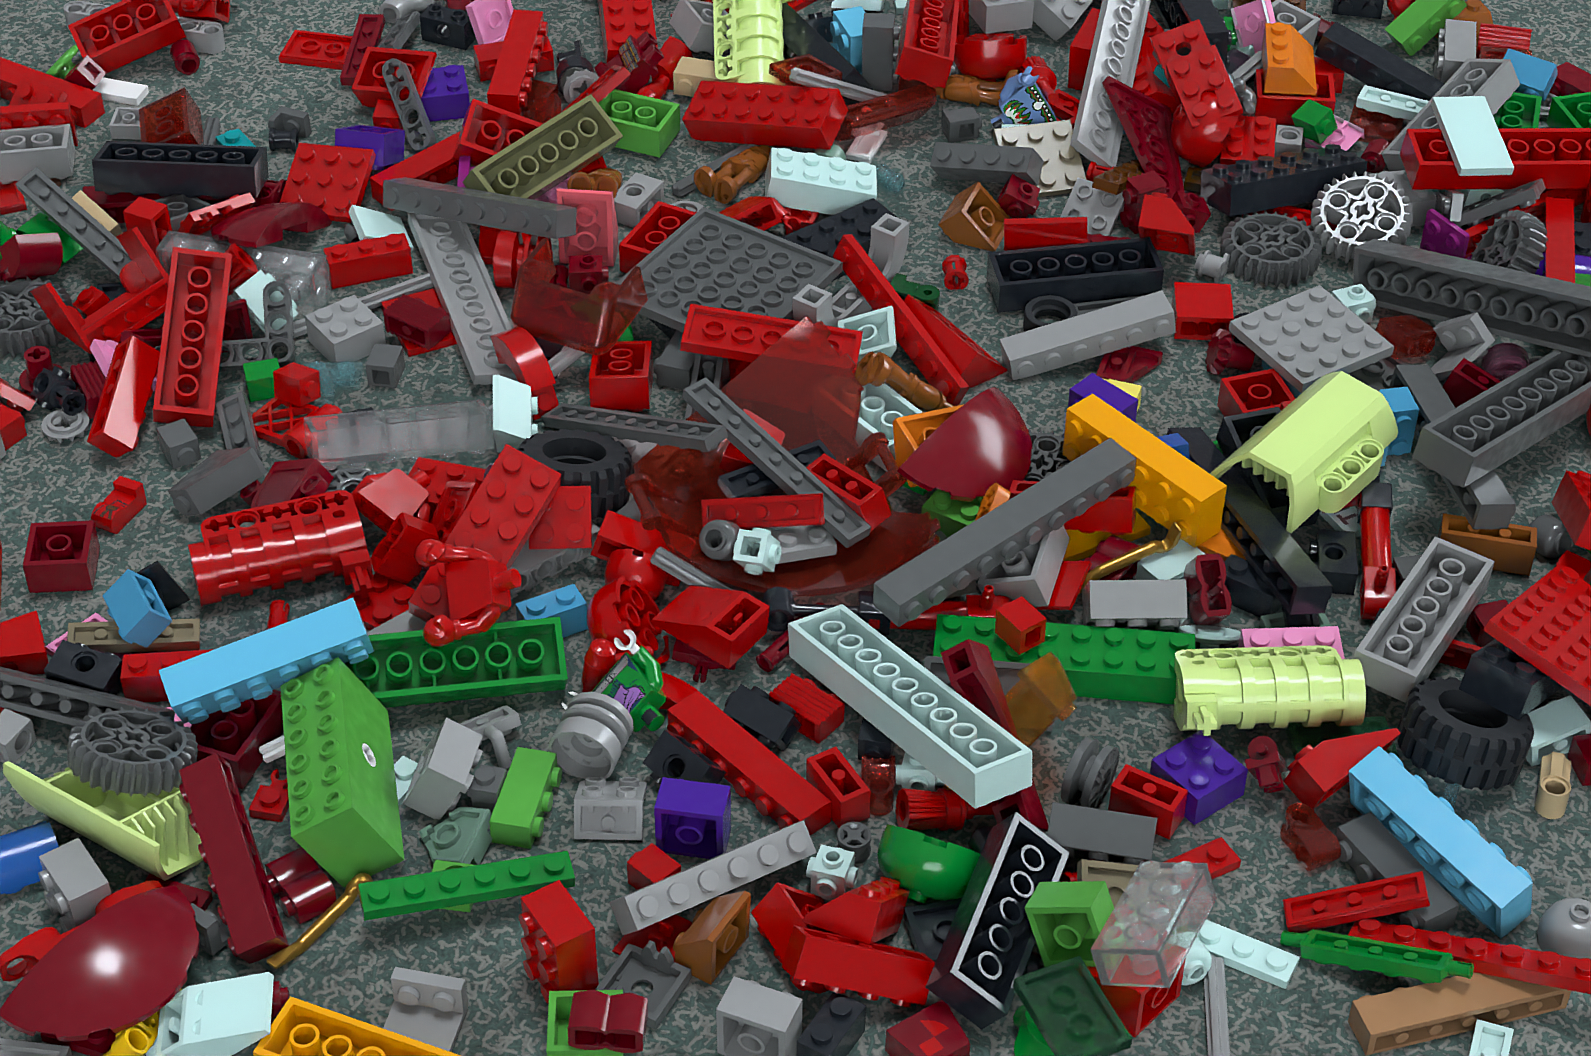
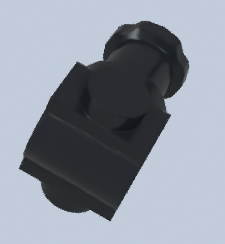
[31,366,86,416]

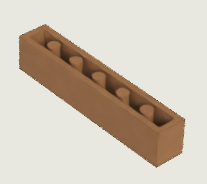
[1348,972,1571,1056]

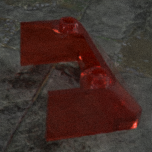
[835,76,937,141]
[510,239,648,355]

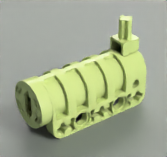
[713,0,792,85]
[1174,645,1366,736]

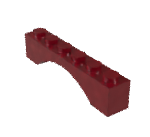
[941,639,1049,833]

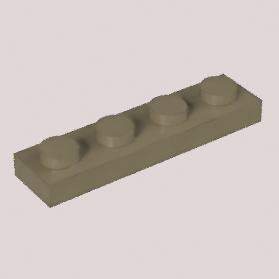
[67,618,200,653]

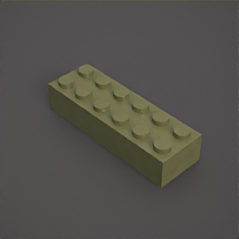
[462,94,623,200]

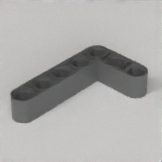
[155,281,295,372]

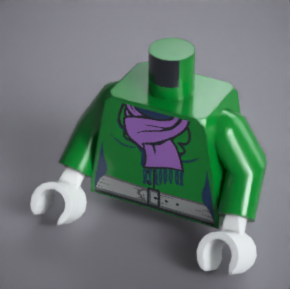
[562,629,666,732]

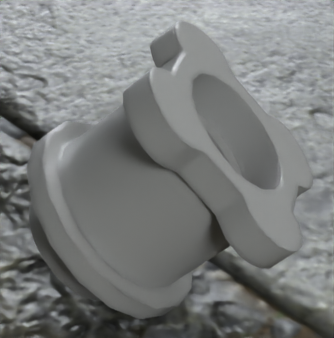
[1195,250,1230,284]

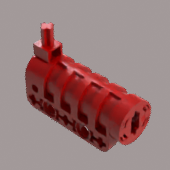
[188,490,374,606]

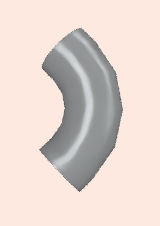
[379,0,443,23]

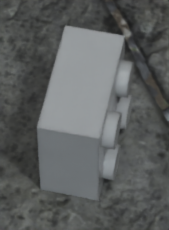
[109,107,151,140]

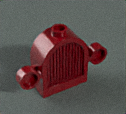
[240,458,334,522]

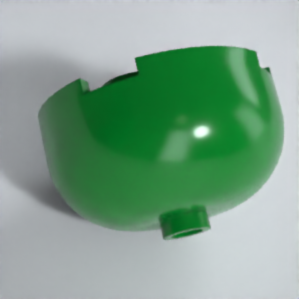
[877,824,980,904]

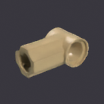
[1535,752,1571,819]

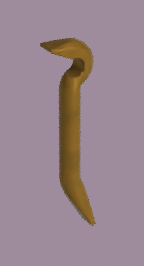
[1078,522,1182,595]
[267,873,373,969]

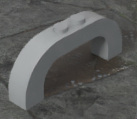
[792,213,910,327]

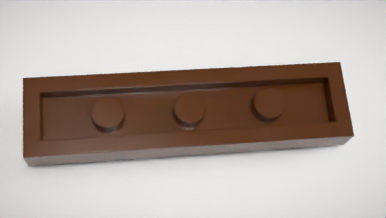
[1092,159,1145,195]

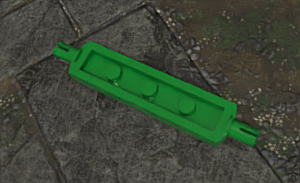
[1280,929,1474,983]

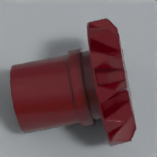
[1205,329,1255,375]
[19,346,63,397]

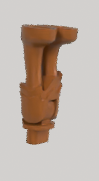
[929,69,1019,106]
[694,145,771,204]
[567,168,623,198]
[853,351,953,412]

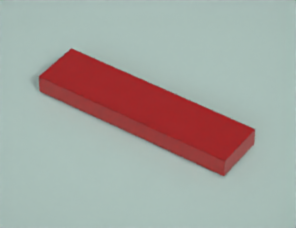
[701,493,825,529]
[1283,871,1430,933]

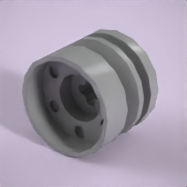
[548,692,633,779]

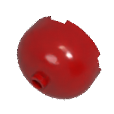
[954,33,1027,82]
[1170,91,1240,168]
[587,575,670,665]

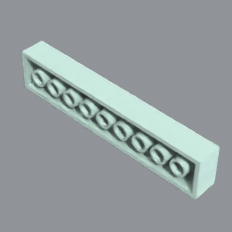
[788,604,1032,809]

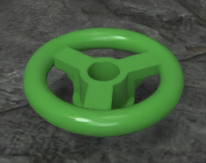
[46,45,79,79]

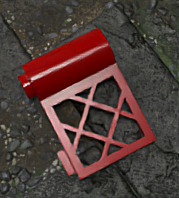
[252,397,343,459]

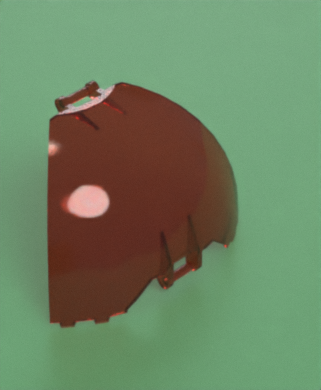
[624,316,940,596]

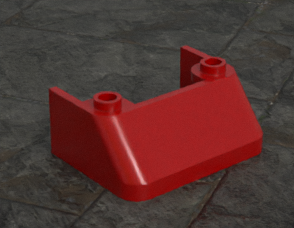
[30,226,169,354]

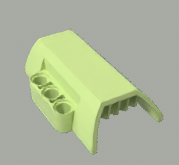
[1210,371,1398,534]
[3,761,203,881]

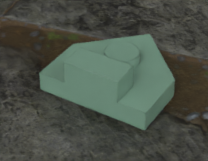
[419,807,493,865]

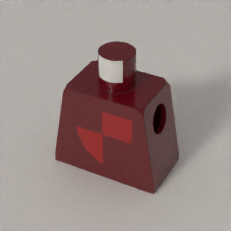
[885,1000,970,1056]

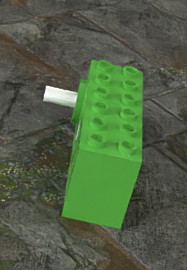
[259,657,404,887]

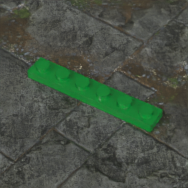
[358,851,575,921]

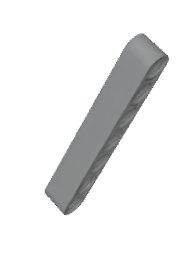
[63,1,226,54]

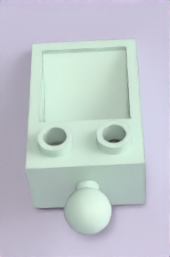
[145,972,274,1056]

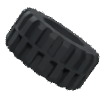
[517,429,632,520]
[1397,677,1534,790]

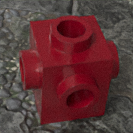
[997,174,1040,218]
[1172,190,1211,233]
[569,254,609,295]

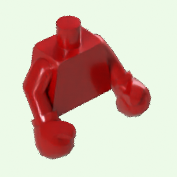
[414,539,522,647]

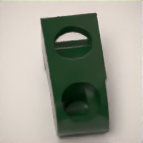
[890,273,940,311]

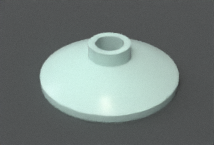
[1178,625,1241,649]

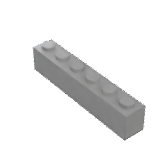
[1000,290,1176,380]
[609,820,817,935]

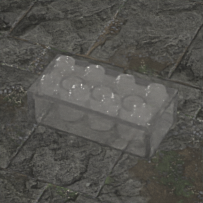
[1091,861,1217,988]

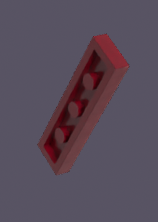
[340,14,385,86]

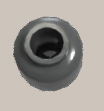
[1528,514,1573,559]
[699,519,741,561]

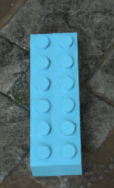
[158,598,374,724]
[1349,746,1533,939]

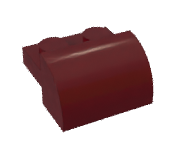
[0,232,63,283]

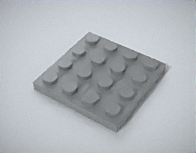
[1229,285,1394,393]

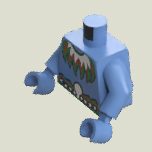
[991,66,1062,129]

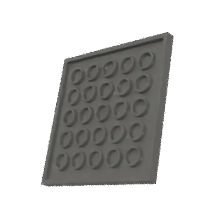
[606,207,843,332]

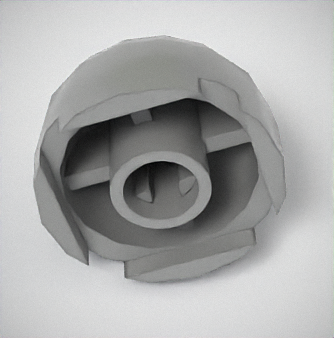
[1537,898,1591,959]

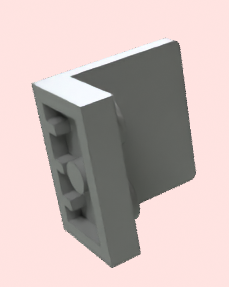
[1060,177,1124,236]
[1431,312,1495,381]
[574,776,647,840]
[383,967,469,1052]

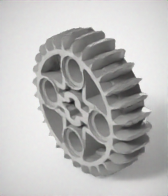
[1310,171,1413,264]

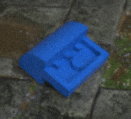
[0,821,59,895]

